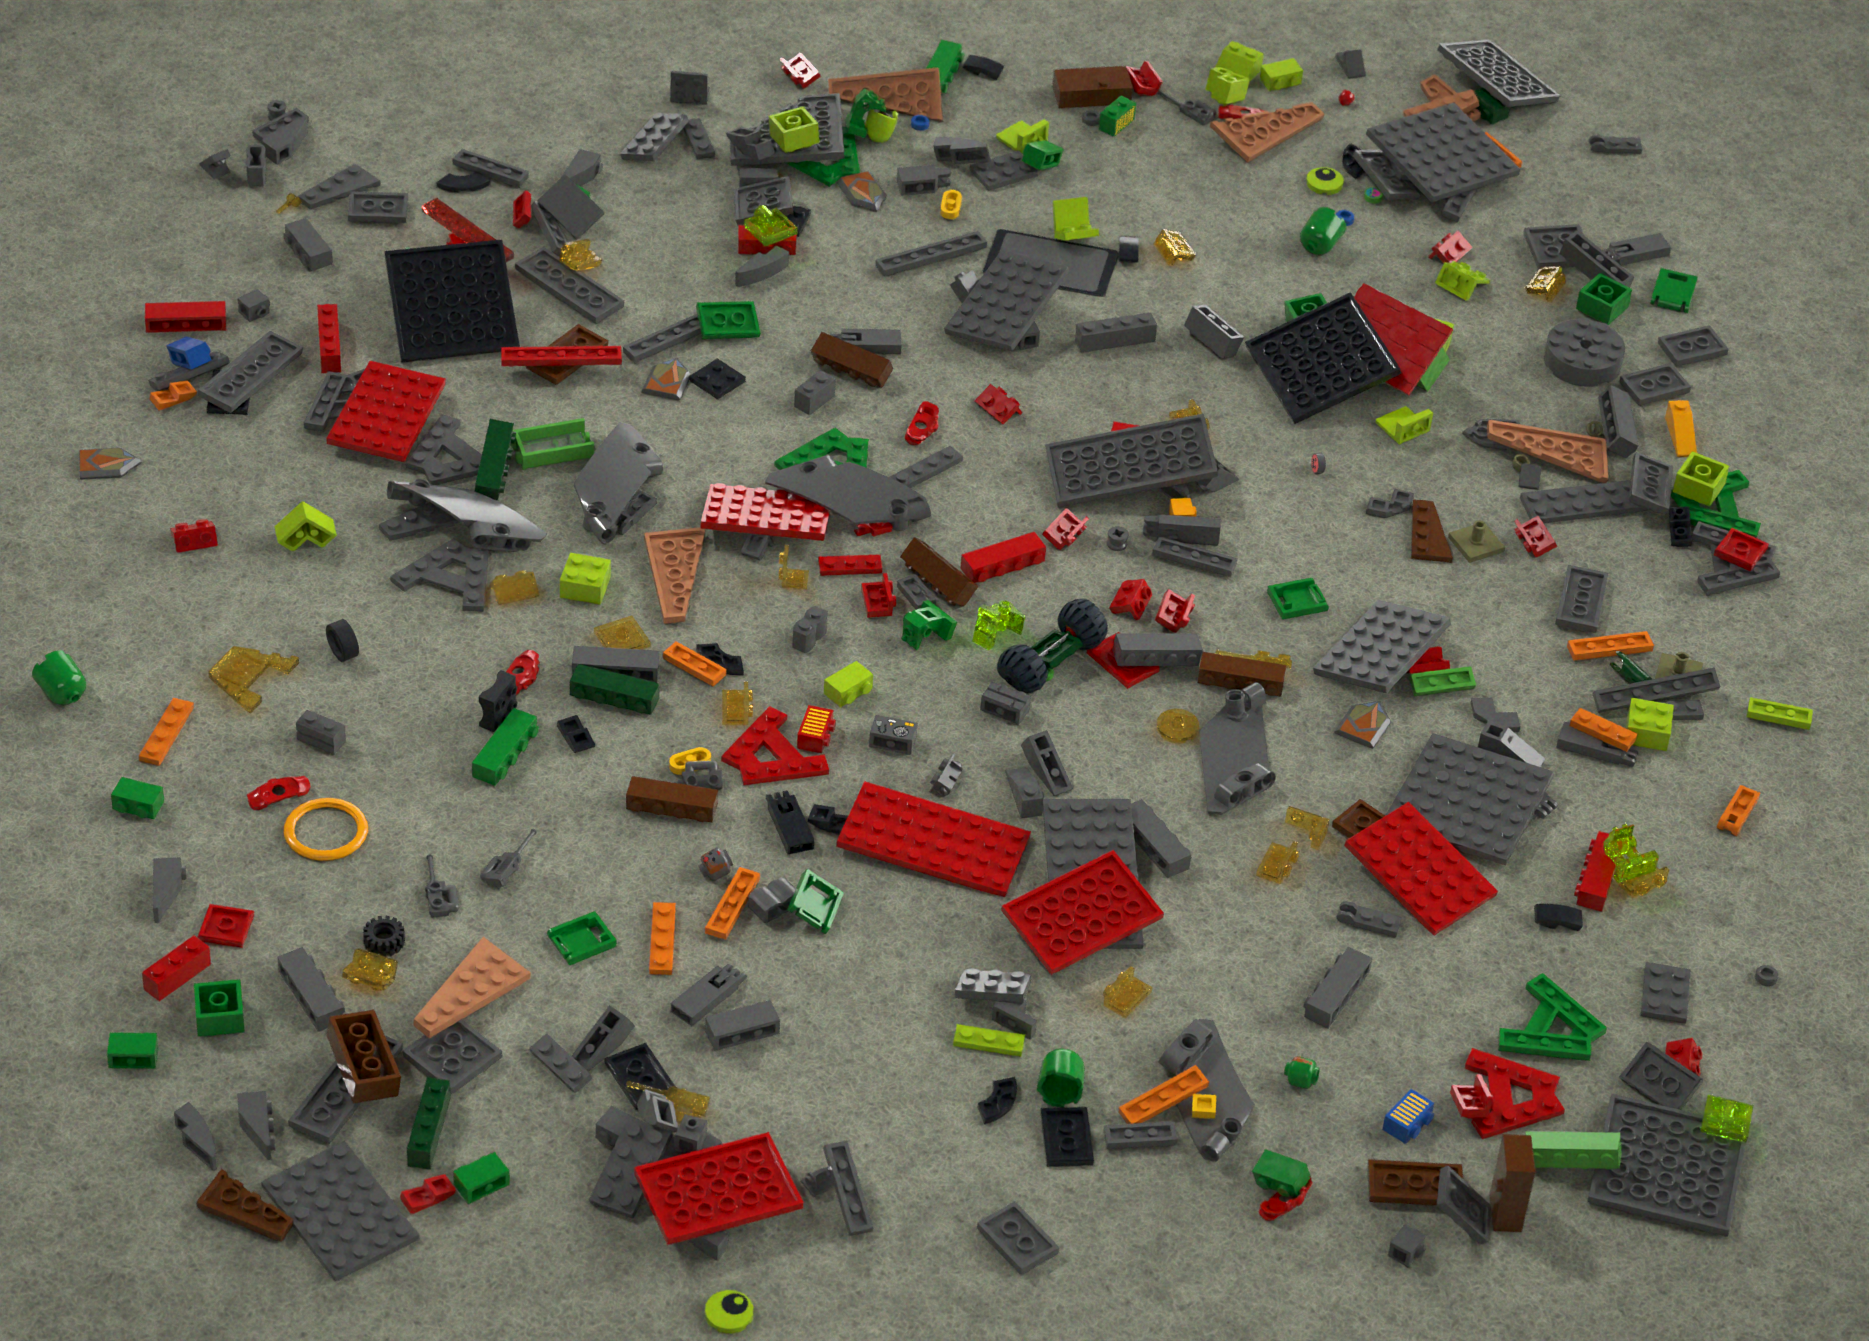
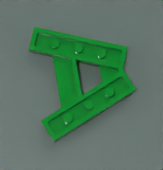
[784,127,860,187]
[774,427,869,470]
[1671,469,1761,538]
[1498,973,1607,1061]

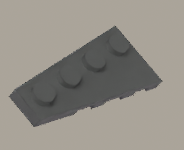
[297,163,381,210]
[379,502,460,541]

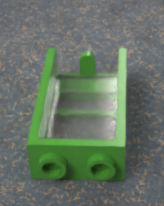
[510,418,594,470]

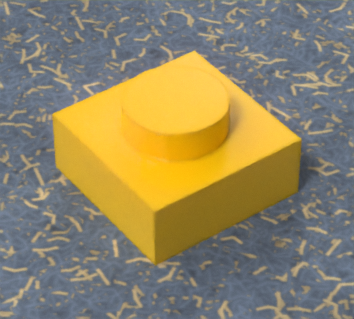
[1192,1094,1216,1119]

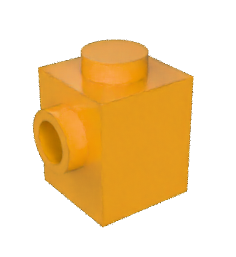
[1169,498,1196,517]

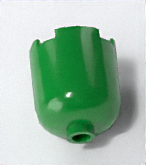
[1300,207,1346,255]
[32,650,86,706]
[1036,1048,1085,1108]

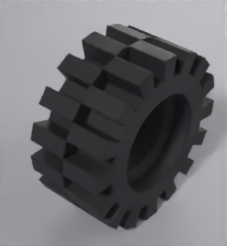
[363,916,405,957]

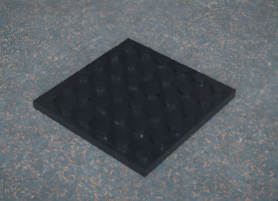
[384,239,520,362]
[1245,292,1402,424]

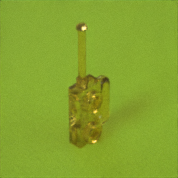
[1215,649,1292,669]
[626,1081,710,1121]

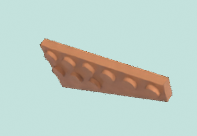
[828,68,943,122]
[1210,102,1325,163]
[1487,420,1608,483]
[644,528,706,624]
[413,937,531,1038]

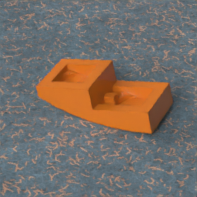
[149,380,197,410]

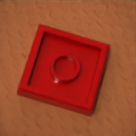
[1714,528,1769,571]
[197,904,254,948]

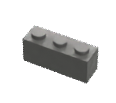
[283,218,332,271]
[1184,305,1244,358]
[705,1000,780,1051]

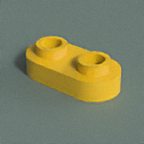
[940,190,962,219]
[669,747,711,775]

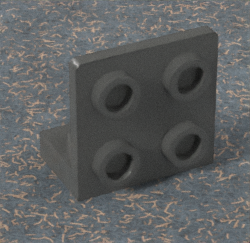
[670,71,709,105]

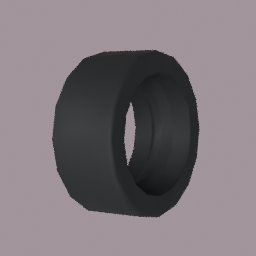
[326,619,359,662]

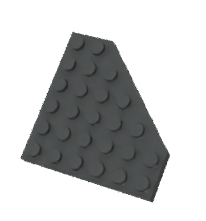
[730,93,844,166]

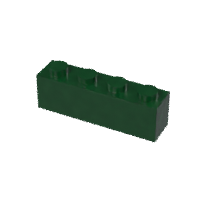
[474,419,517,500]
[569,664,660,715]
[407,1077,451,1170]

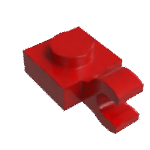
[854,522,892,537]

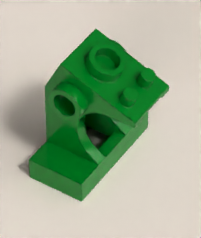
[845,88,886,138]
[901,600,958,650]

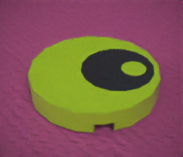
[1306,167,1344,195]
[705,1290,753,1334]

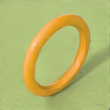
[283,798,368,861]

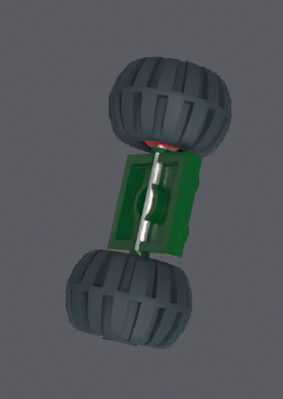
[997,599,1108,693]

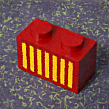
[797,705,836,754]

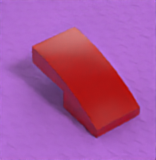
[400,1174,456,1214]

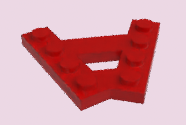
[721,706,829,785]
[1464,1048,1565,1140]

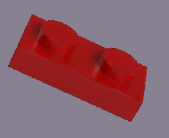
[513,190,532,228]

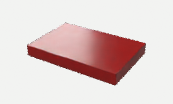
[1086,632,1160,689]

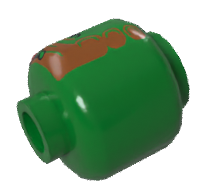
[1284,1056,1320,1089]

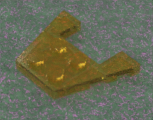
[208,646,299,714]

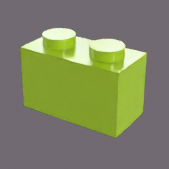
[1259,58,1304,91]
[824,661,873,708]

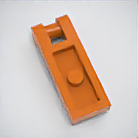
[1717,785,1760,836]

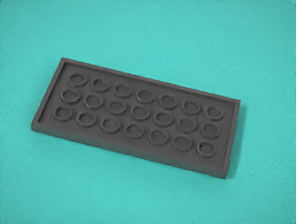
[1045,414,1218,508]
[1042,799,1144,949]

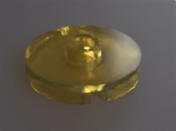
[1156,708,1199,744]

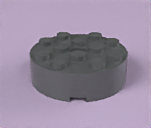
[1544,318,1625,387]

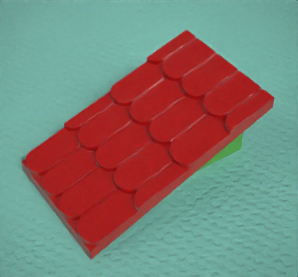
[1354,283,1453,396]

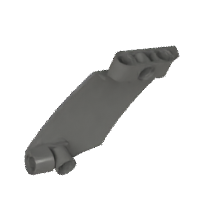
[573,422,663,543]
[765,456,931,531]
[387,479,547,552]
[1199,682,1276,815]
[1158,1019,1255,1162]

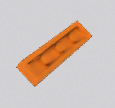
[1567,631,1654,661]
[139,698,194,766]
[705,867,760,940]
[649,902,676,975]
[1118,1065,1209,1124]

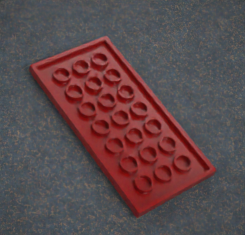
[836,781,1031,897]

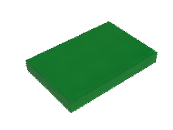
[696,301,761,339]

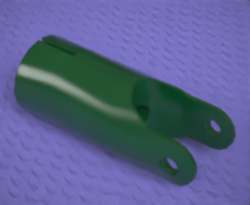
[1610,651,1652,684]

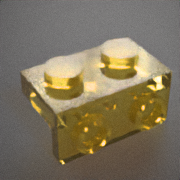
[490,570,540,605]
[342,948,398,991]

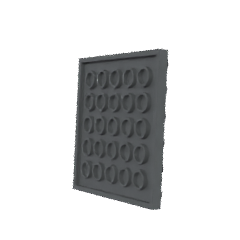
[1366,103,1521,202]
[1385,733,1554,866]
[1587,1093,1749,1237]

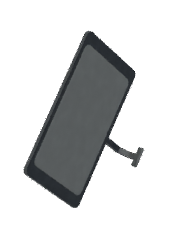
[983,229,1118,297]

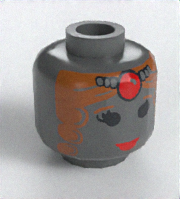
[698,848,733,880]

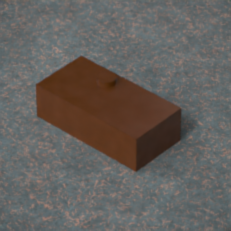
[1052,66,1133,109]
[327,1010,401,1104]
[1489,1134,1536,1232]

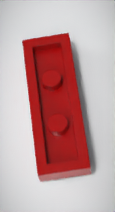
[818,554,882,576]

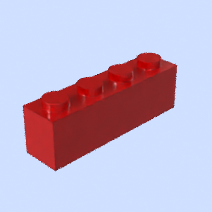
[145,301,226,333]
[317,304,341,373]
[960,531,1046,583]
[1574,831,1624,912]

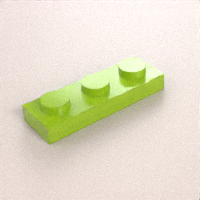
[1746,697,1813,730]
[953,1024,1025,1057]

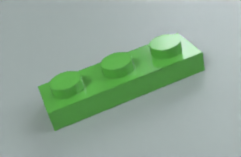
[1409,666,1476,696]

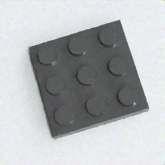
[734,176,793,226]
[1523,224,1584,269]
[403,1019,502,1094]

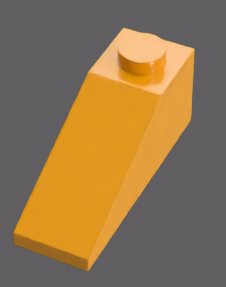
[1665,400,1697,457]

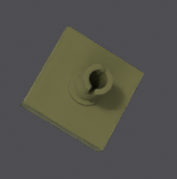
[1448,520,1505,563]
[1655,651,1703,695]

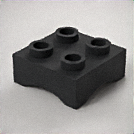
[478,670,518,732]

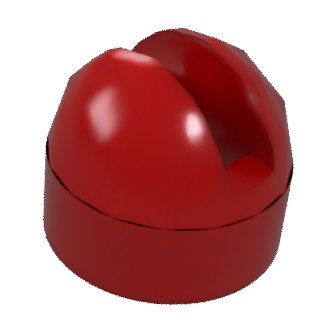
[1339,90,1355,106]

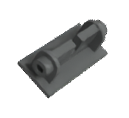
[929,753,963,796]
[801,1166,834,1197]

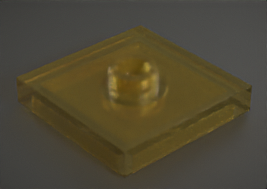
[594,615,651,650]

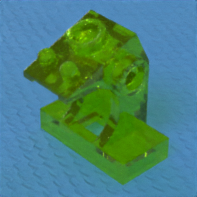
[972,600,1026,650]
[1603,823,1659,883]

